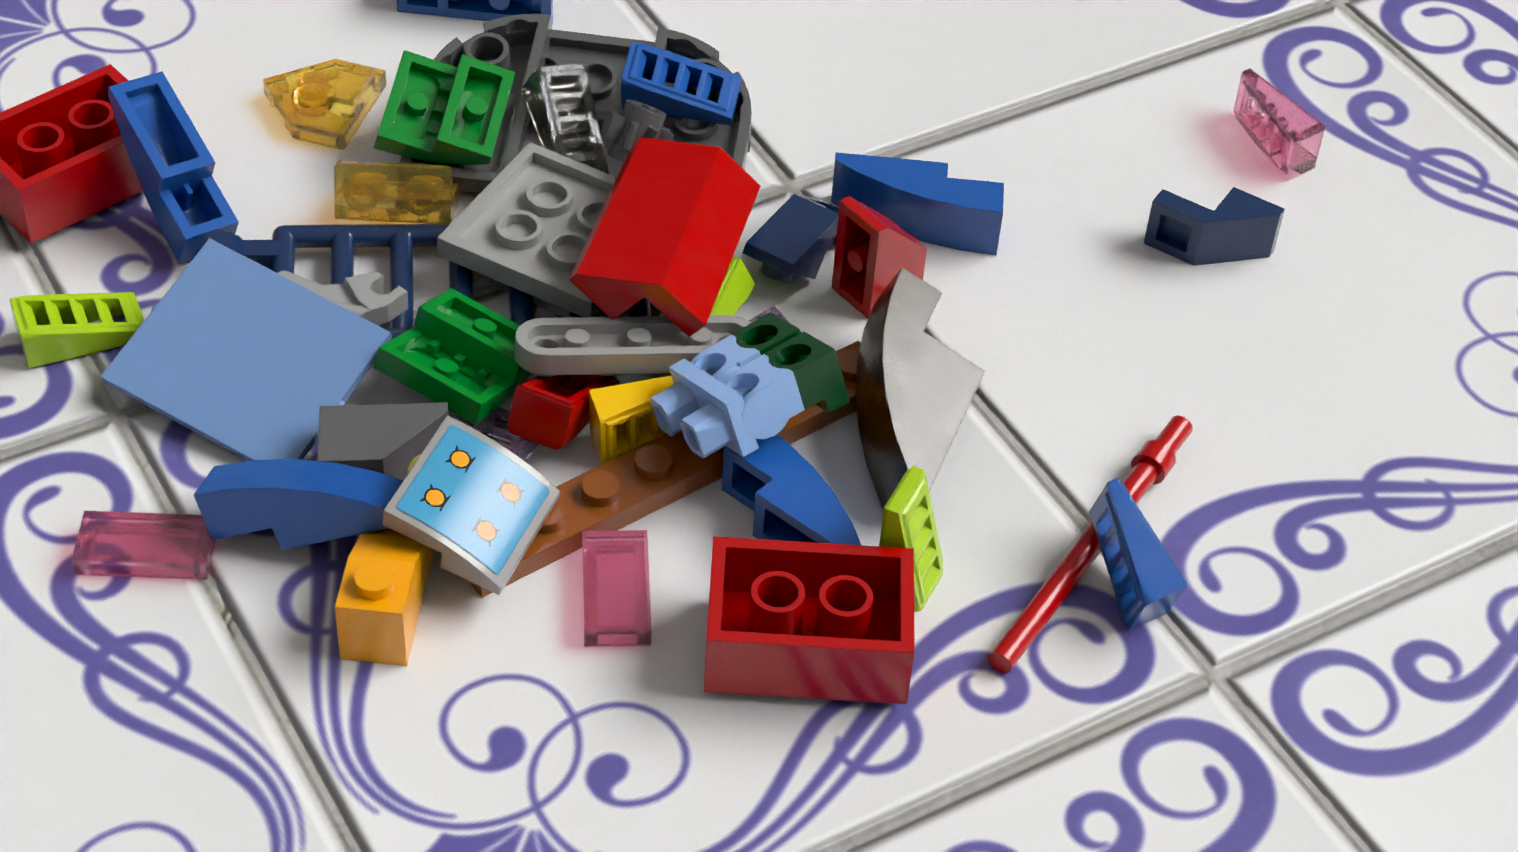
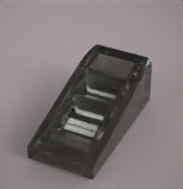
[520,63,610,174]

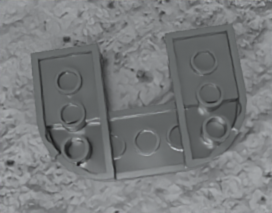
[398,14,752,194]

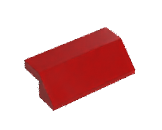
[569,137,761,337]

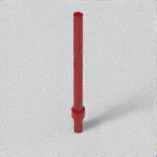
[988,415,1193,673]

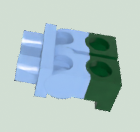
[650,312,850,458]

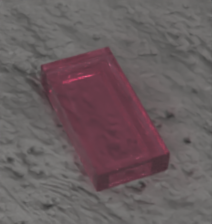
[71,511,216,580]
[582,530,652,647]

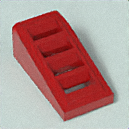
[507,374,620,450]

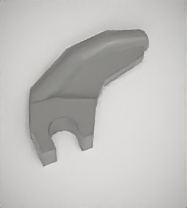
[278,270,408,326]

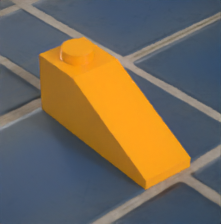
[334,528,435,666]

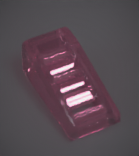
[1233,68,1326,181]

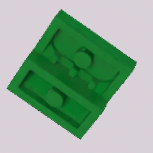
[373,50,515,165]
[373,288,532,425]

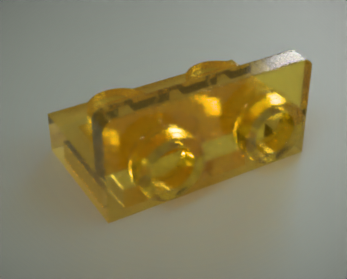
[334,160,459,225]

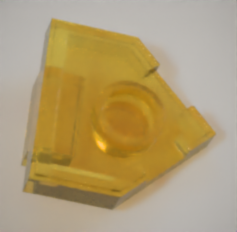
[263,59,387,150]

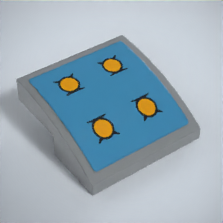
[382,415,560,595]

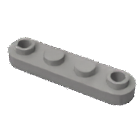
[514,315,752,377]

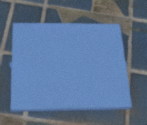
[100,238,392,461]

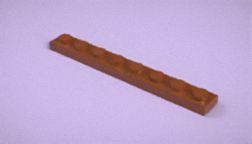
[467,341,861,598]

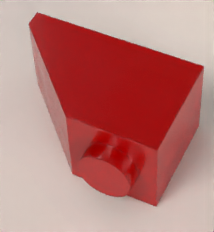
[831,196,927,319]

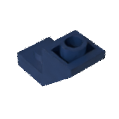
[1143,187,1285,266]
[742,194,839,284]

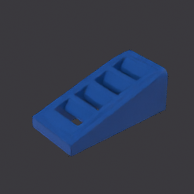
[621,42,742,126]
[1089,478,1187,630]

